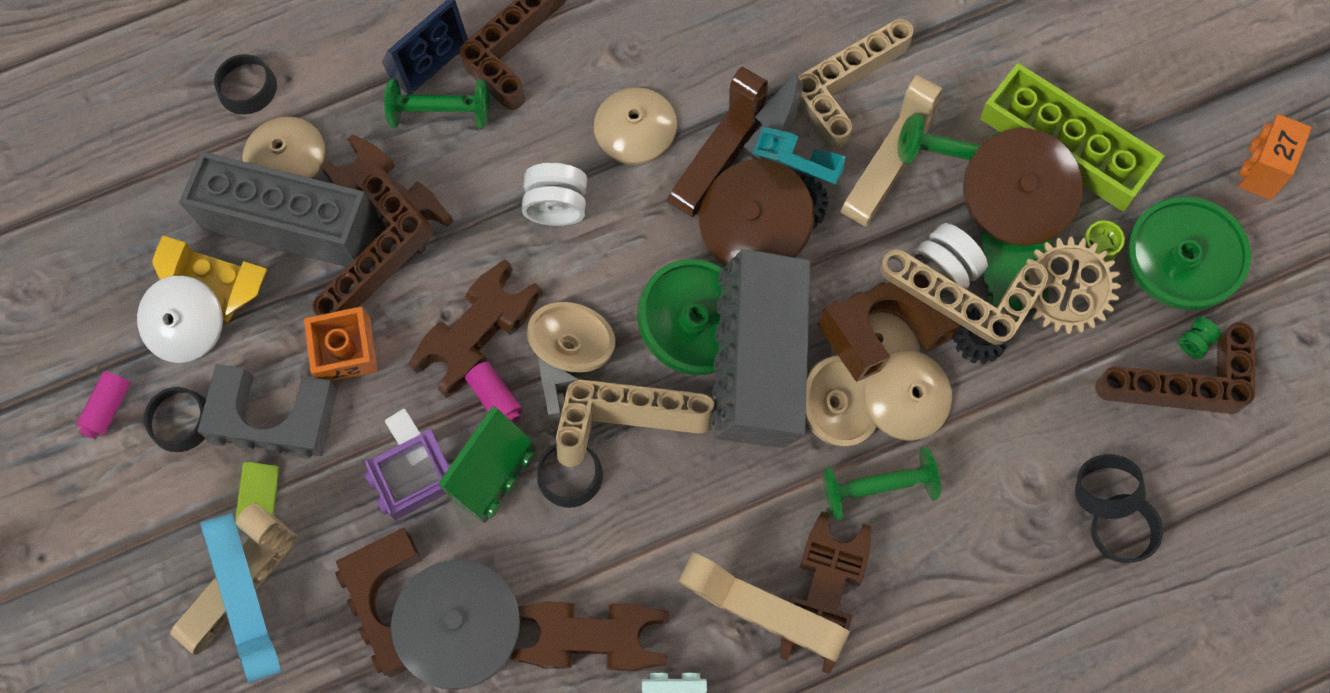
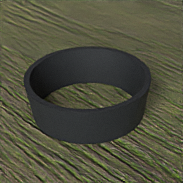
[214,54,277,115]
[144,387,206,452]
[537,444,603,508]
[1075,454,1146,519]
[1091,494,1163,563]

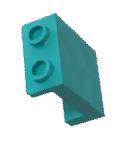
[752,127,846,184]

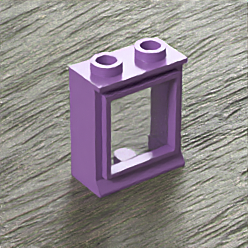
[364,428,449,520]

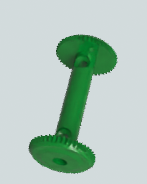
[384,78,490,129]
[898,113,1001,164]
[823,447,941,520]

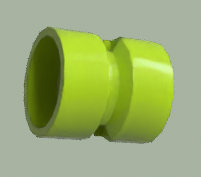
[1081,220,1125,271]

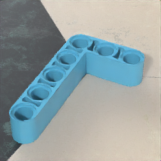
[200,513,281,684]

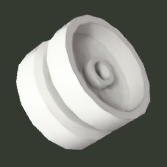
[522,163,587,226]
[911,223,988,299]

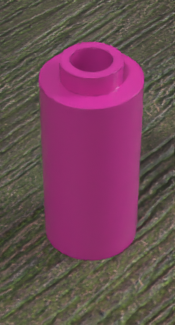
[465,362,523,424]
[75,371,131,440]

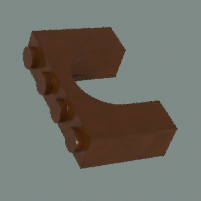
[817,275,960,382]
[335,528,422,678]

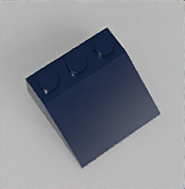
[382,0,468,95]

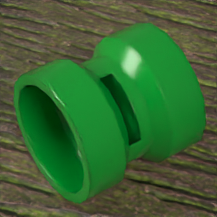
[1177,317,1222,359]

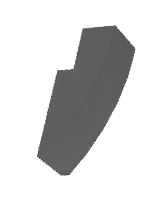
[744,74,804,160]

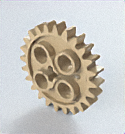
[1025,237,1121,335]

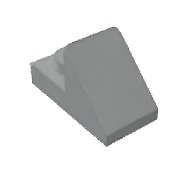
[538,358,578,423]

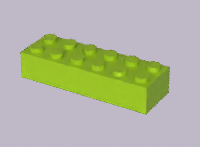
[980,63,1165,212]

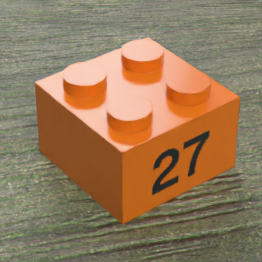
[1238,114,1312,200]
[304,306,378,382]

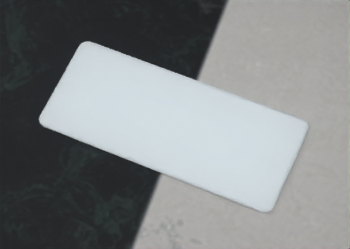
[385,409,428,466]

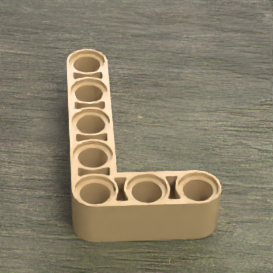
[798,19,913,150]
[841,75,943,227]
[880,250,1048,345]
[556,380,714,467]
[170,503,298,655]
[678,552,850,662]

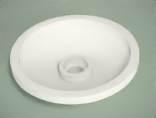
[137,276,223,363]

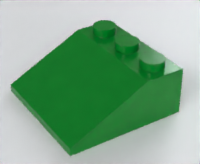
[438,406,536,523]

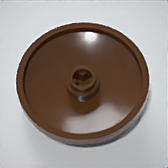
[963,128,1083,246]
[699,159,815,266]

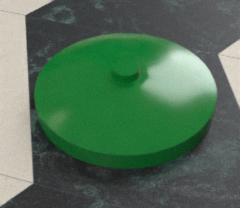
[1127,197,1251,311]
[637,259,722,375]

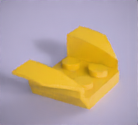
[152,235,268,324]

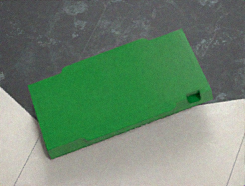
[982,231,1052,313]

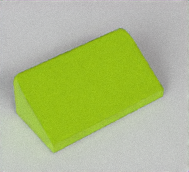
[236,462,280,520]

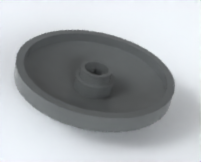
[391,560,520,690]

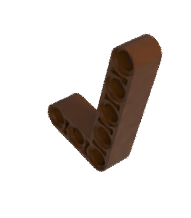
[460,0,567,110]
[668,67,768,217]
[312,172,432,316]
[1095,322,1255,414]

